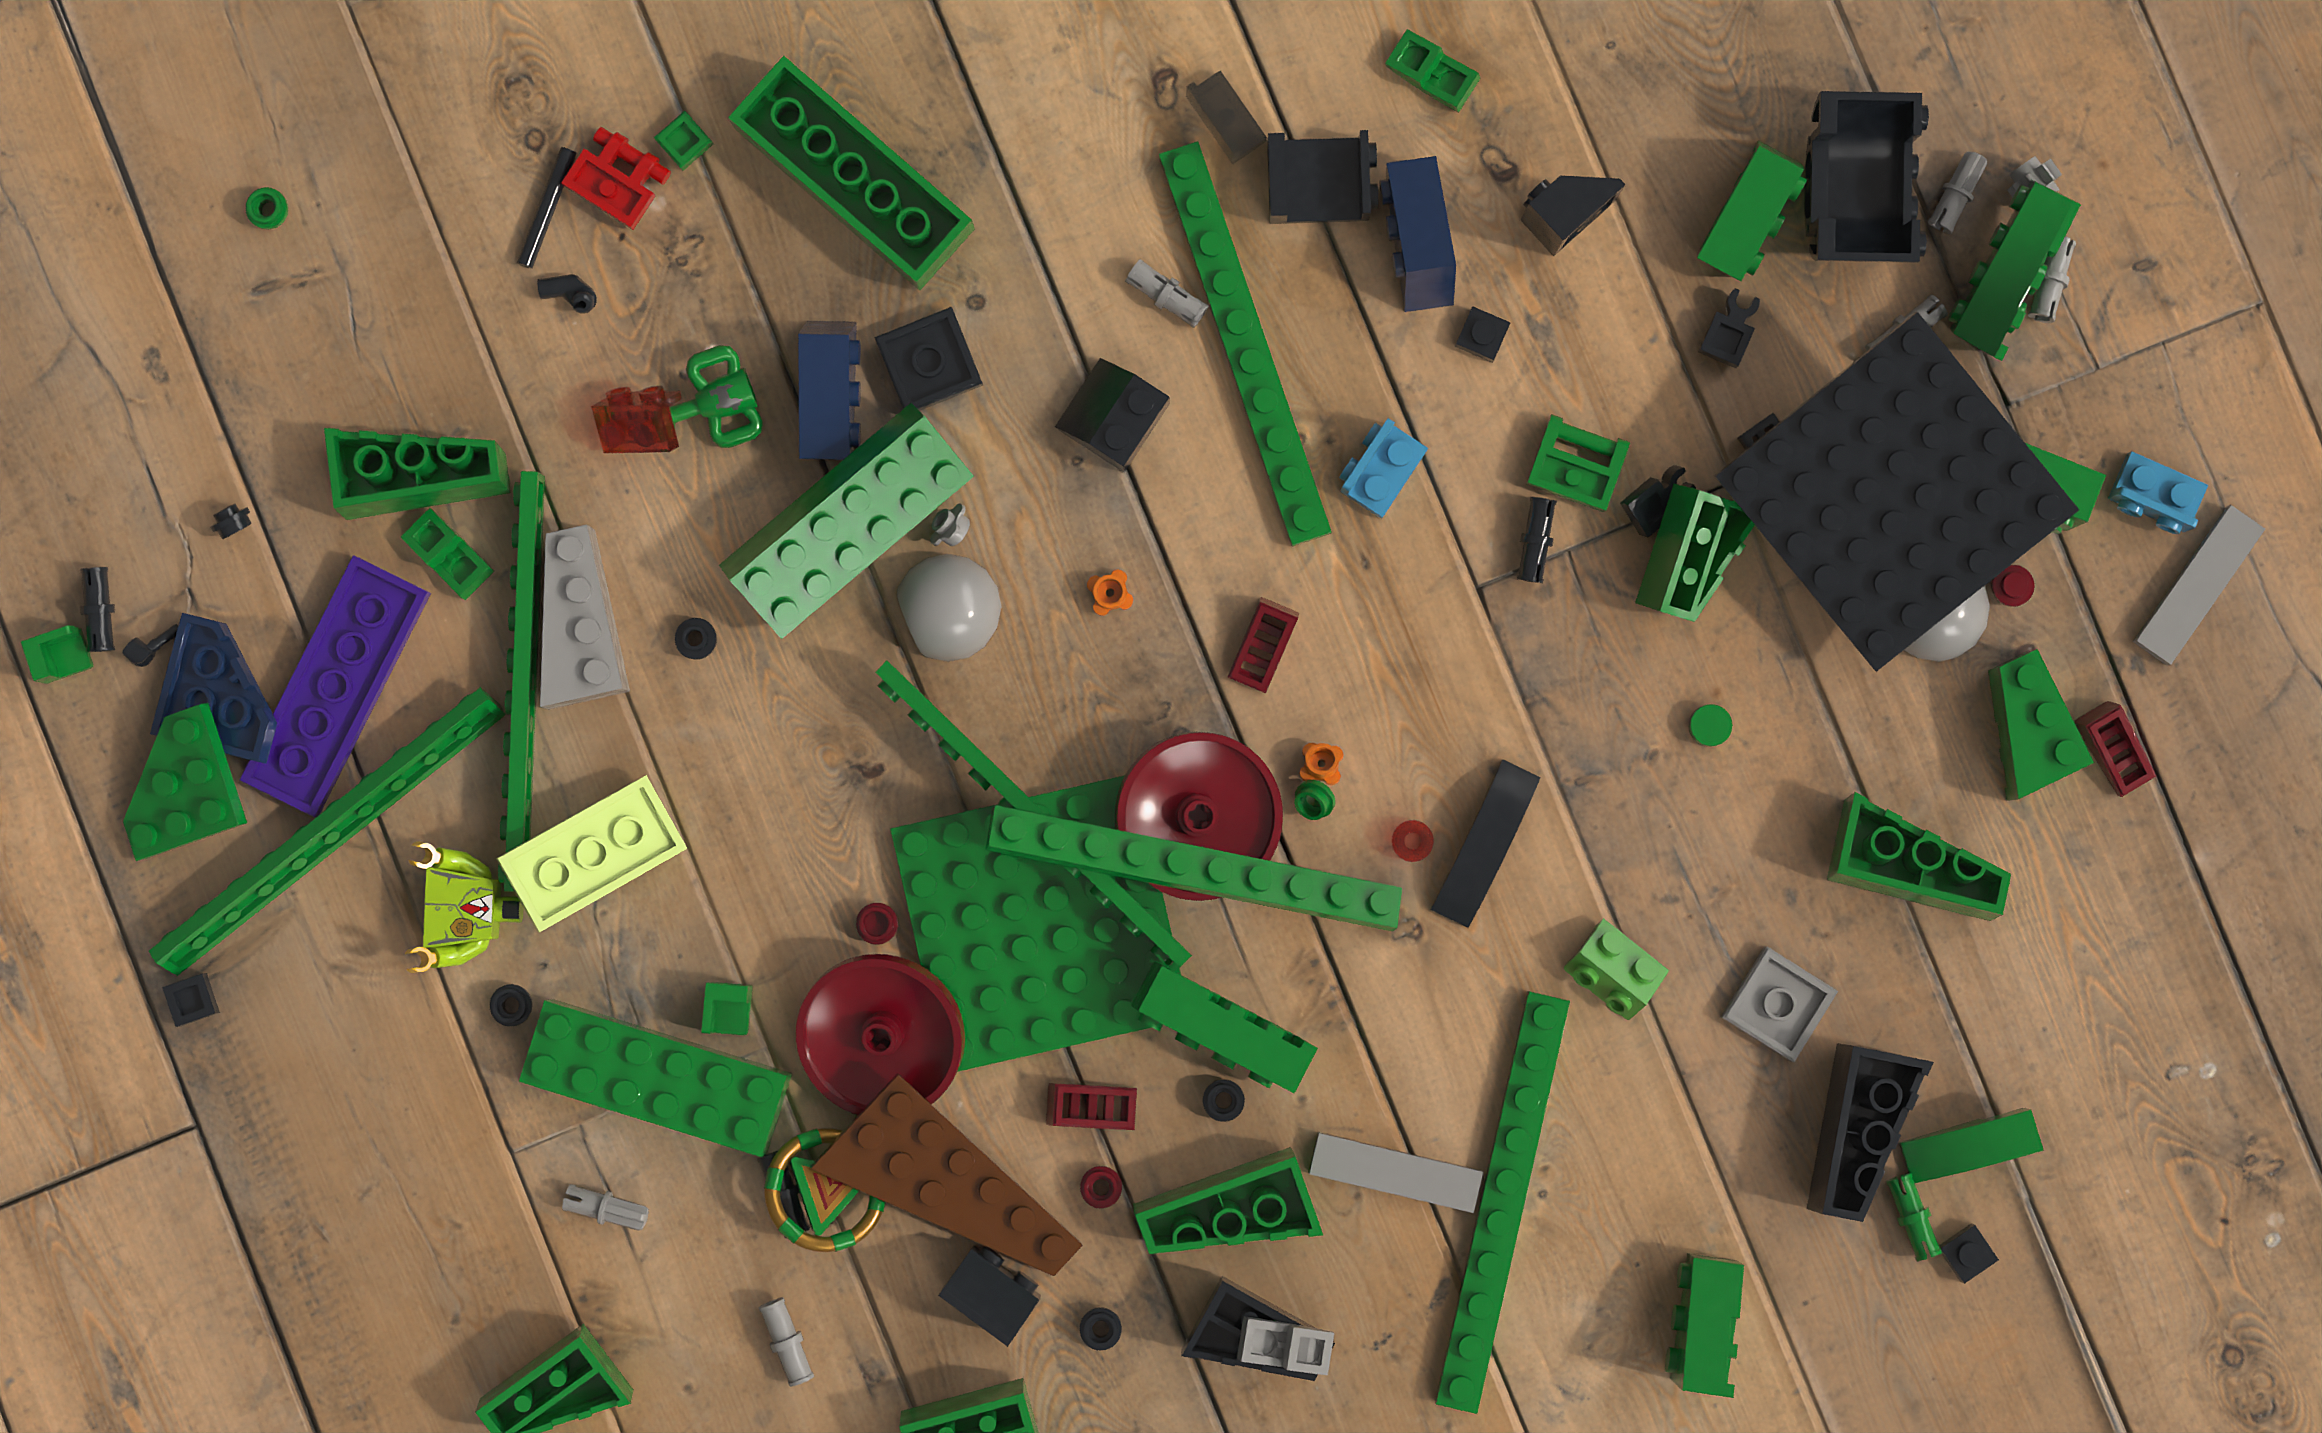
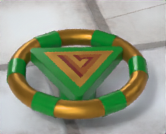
[764,1128,885,1252]

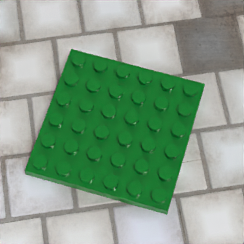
[890,775,1181,1072]

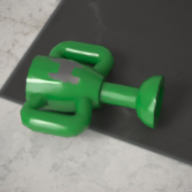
[649,345,763,448]

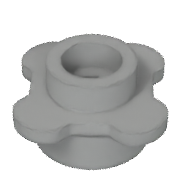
[930,503,970,546]

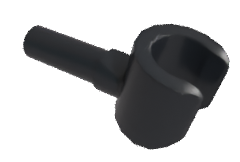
[122,624,178,667]

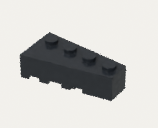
[1807,1043,1934,1222]

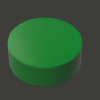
[1689,704,1733,747]

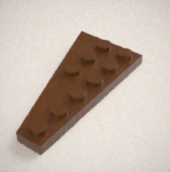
[810,1073,1083,1276]

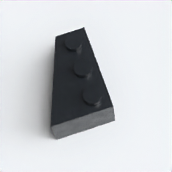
[1181,1276,1335,1381]

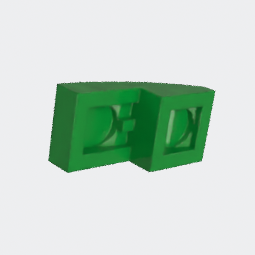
[1385,29,1481,113]
[401,508,494,600]

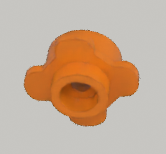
[1087,569,1133,616]
[1299,743,1344,786]

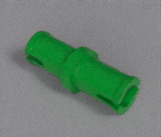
[1886,1172,1942,1262]

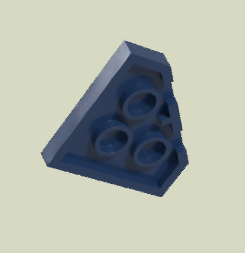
[150,613,277,764]

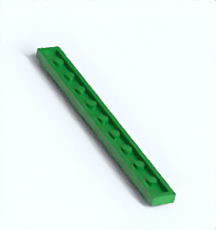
[1159,141,1332,547]
[498,471,545,891]
[875,660,1192,967]
[149,687,506,976]
[985,805,1402,932]
[1435,991,1570,1414]

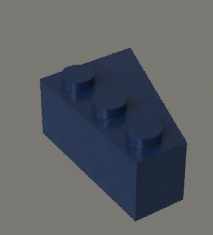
[1379,156,1456,312]
[798,321,861,460]

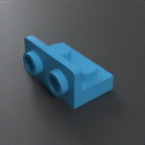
[1339,418,1428,519]
[2108,451,2208,534]

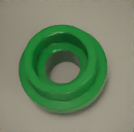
[245,187,288,230]
[1294,780,1336,820]

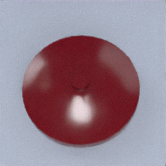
[1114,732,1283,901]
[796,954,965,1115]

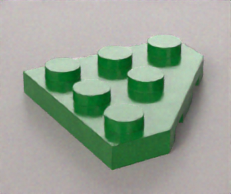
[123,703,247,861]

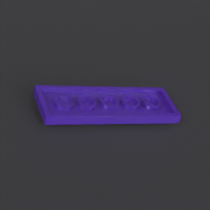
[240,555,431,817]

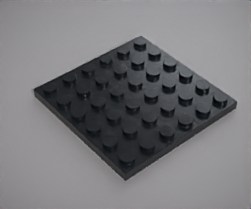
[1714,312,2079,672]

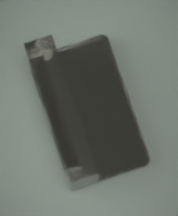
[1186,70,1267,164]

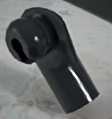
[537,274,597,314]

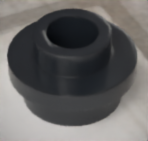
[210,504,252,539]
[675,618,717,660]
[490,984,533,1026]
[1203,1079,1245,1122]
[1079,1307,1122,1351]

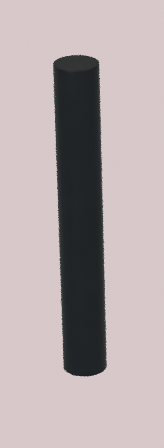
[517,147,577,269]

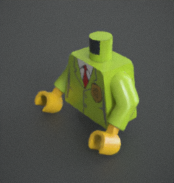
[405,841,524,973]

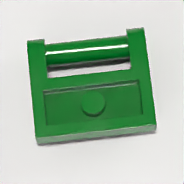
[1526,414,1630,512]

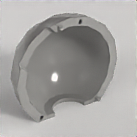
[897,554,1002,662]
[1904,586,1990,662]

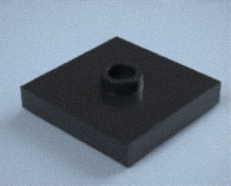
[874,307,983,411]

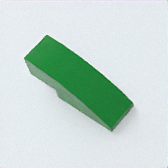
[1899,1108,2044,1183]

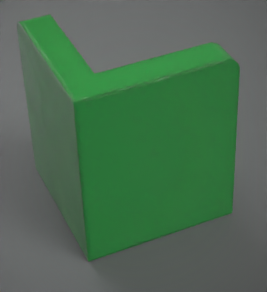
[21,625,93,684]
[701,982,753,1035]

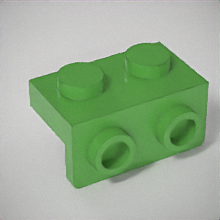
[1564,918,1669,1020]

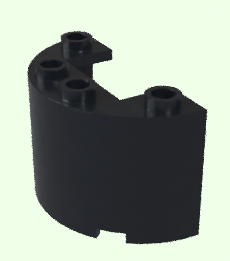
[1804,91,1929,263]

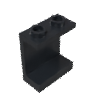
[1267,130,1378,224]

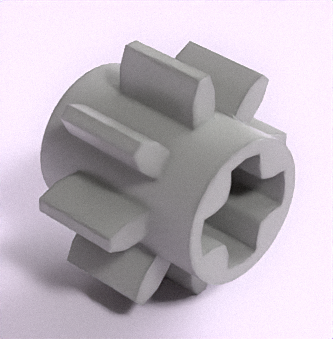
[2007,156,2062,198]

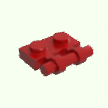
[561,127,671,230]

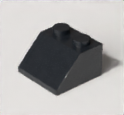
[1521,175,1625,256]
[1055,358,1170,473]
[938,1246,1041,1347]

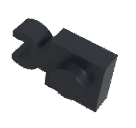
[1698,288,1760,368]
[1620,465,1696,538]

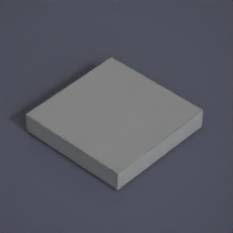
[1721,946,1838,1062]

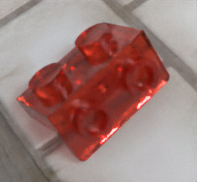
[591,386,682,453]

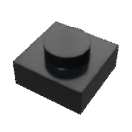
[1455,306,1510,363]
[162,973,220,1027]
[1939,1223,1999,1284]

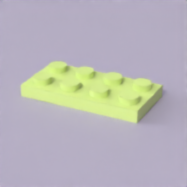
[496,775,687,932]

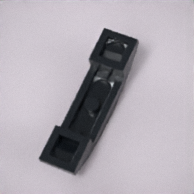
[1430,759,1541,928]

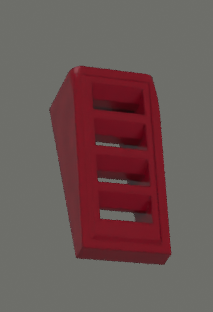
[1228,597,1299,693]
[2074,701,2156,797]
[1046,1083,1137,1130]

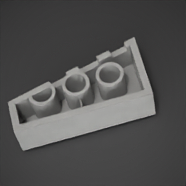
[540,524,630,710]

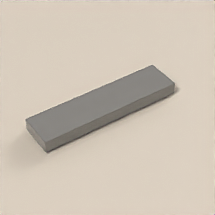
[2133,505,2265,666]
[1309,1132,1483,1213]

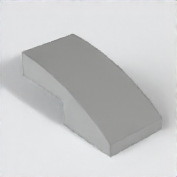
[1237,1316,1334,1376]

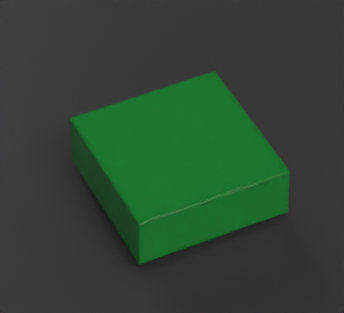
[654,111,713,171]

